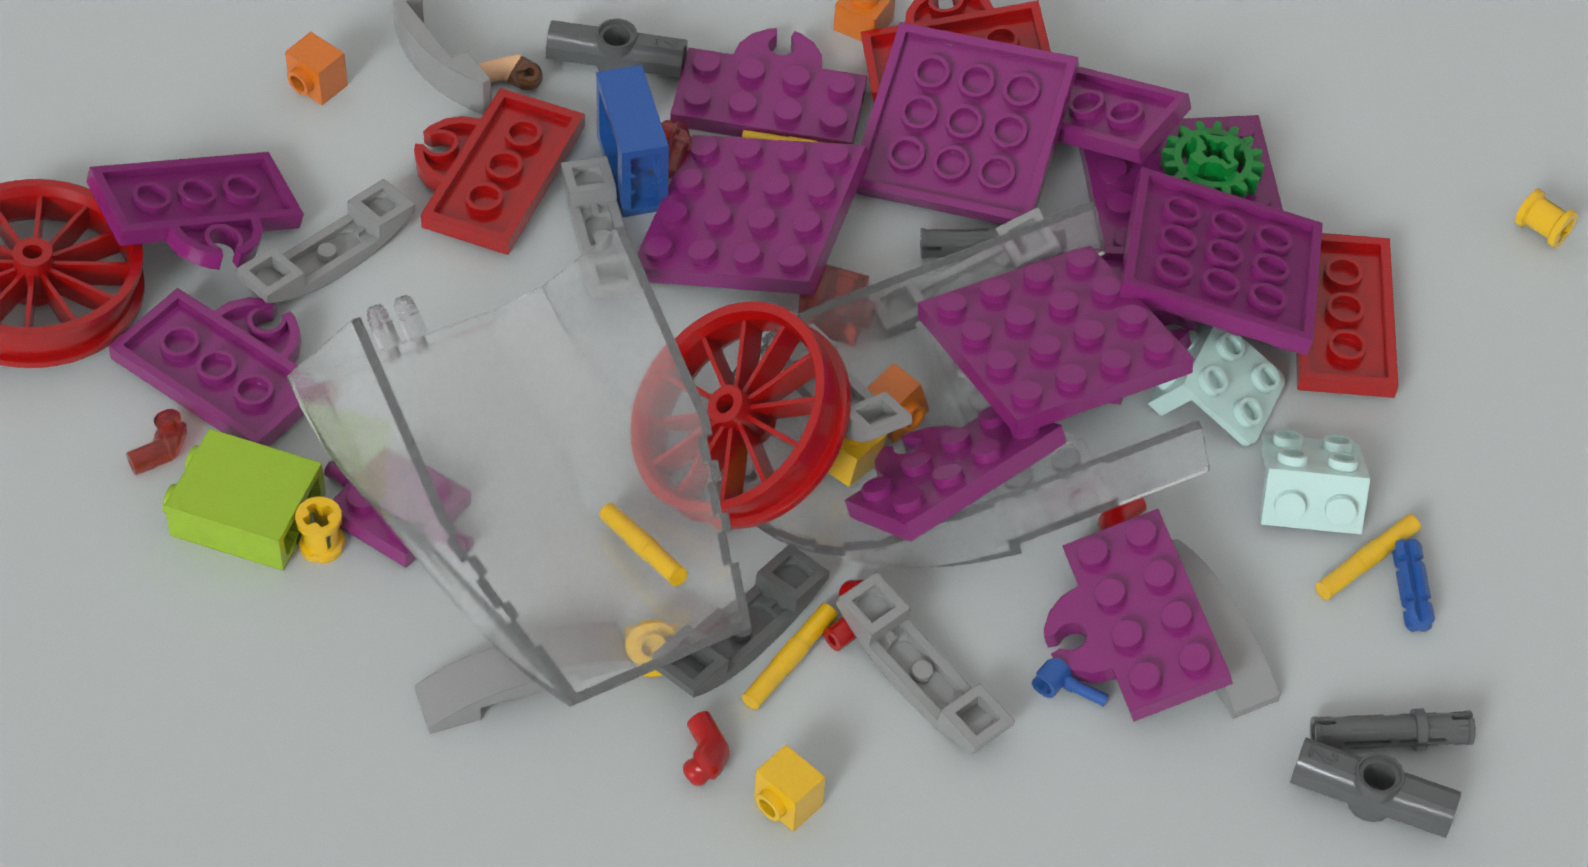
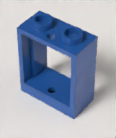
[596,65,669,218]

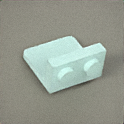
[1147,324,1285,446]
[1259,430,1371,535]

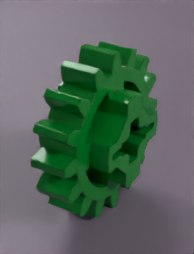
[1160,120,1264,199]

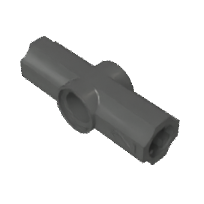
[546,19,688,78]
[1290,737,1461,838]

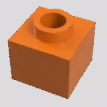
[833,0,895,42]
[285,32,348,105]
[867,363,930,443]

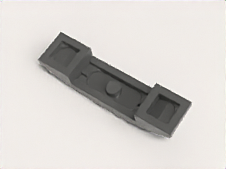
[653,544,830,698]

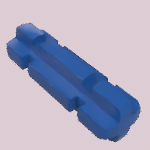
[1392,539,1435,632]

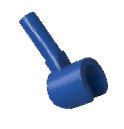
[1032,658,1109,707]

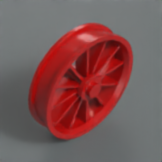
[0,179,145,368]
[634,301,851,529]

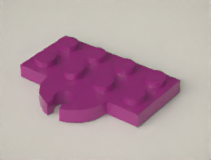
[670,28,867,144]
[86,152,304,270]
[108,288,326,446]
[845,406,1067,542]
[1044,509,1233,722]

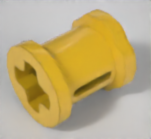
[1515,188,1579,248]
[295,497,345,564]

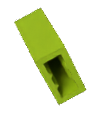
[162,428,326,571]

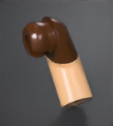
[478,54,543,90]

